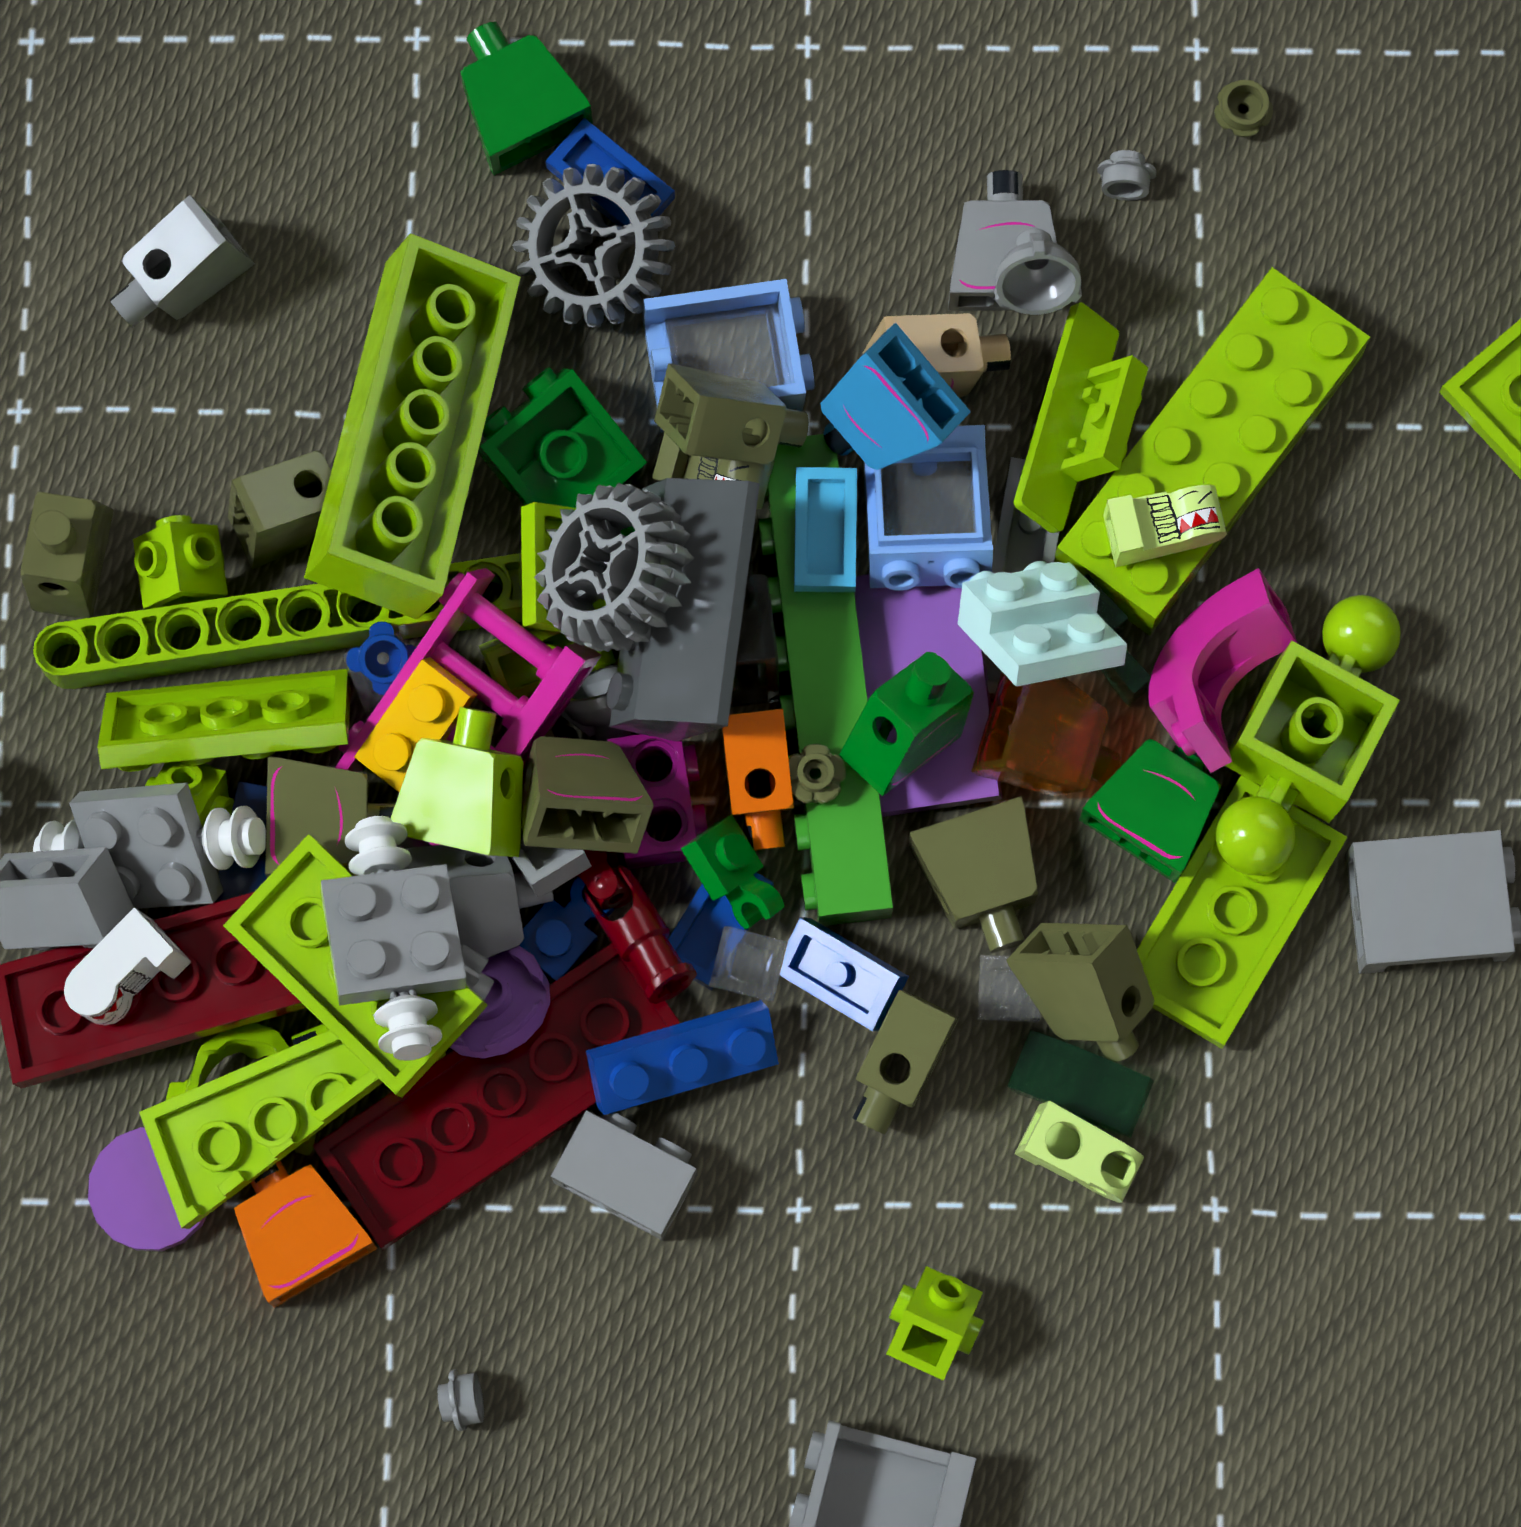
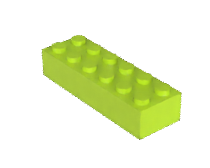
[304,233,521,619]
[1054,267,1370,636]

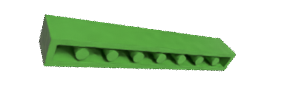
[759,434,893,926]

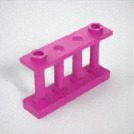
[335,568,602,846]

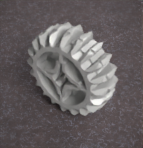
[512,164,675,327]
[534,483,694,652]

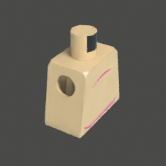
[863,313,1011,397]

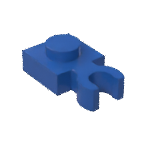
[519,877,614,982]

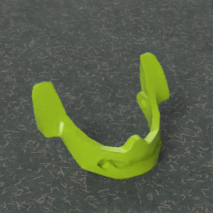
[166,1023,317,1155]

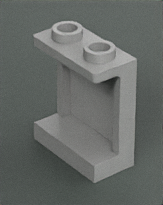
[1346,830,1521,974]
[789,1420,976,1527]

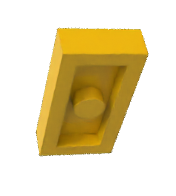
[354,657,478,792]

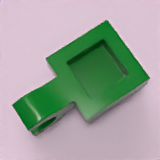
[681,814,784,930]

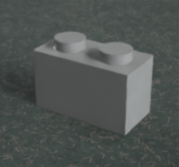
[0,847,134,951]
[551,1110,698,1241]

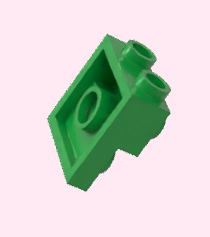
[478,367,647,508]

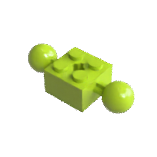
[1216,595,1401,875]

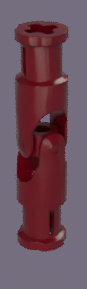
[576,850,697,1004]

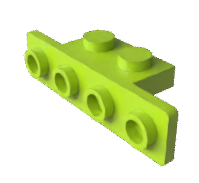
[1013,302,1149,533]

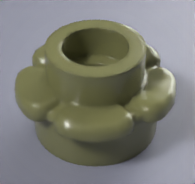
[1214,80,1273,137]
[789,744,846,804]

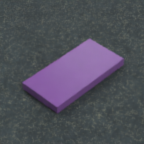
[854,574,1002,817]

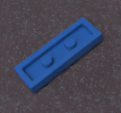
[586,1000,779,1115]

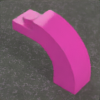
[1148,568,1298,773]

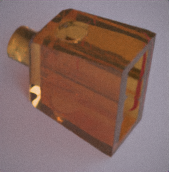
[971,672,1121,796]

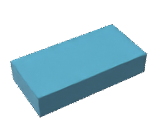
[794,467,857,592]

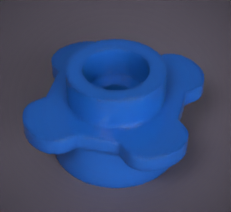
[346,622,416,695]

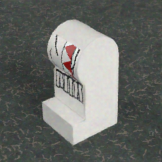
[64,908,192,1026]

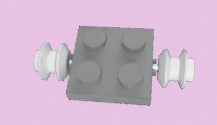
[33,783,266,909]
[321,816,466,1061]

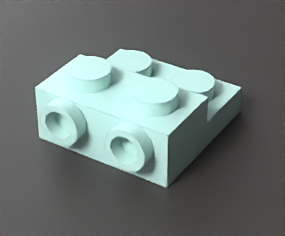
[958,561,1127,687]

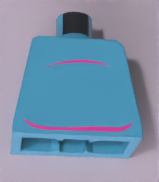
[820,323,971,470]

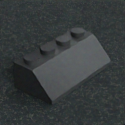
[607,478,760,741]

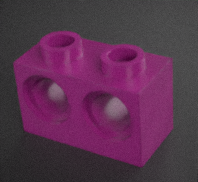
[607,734,707,870]

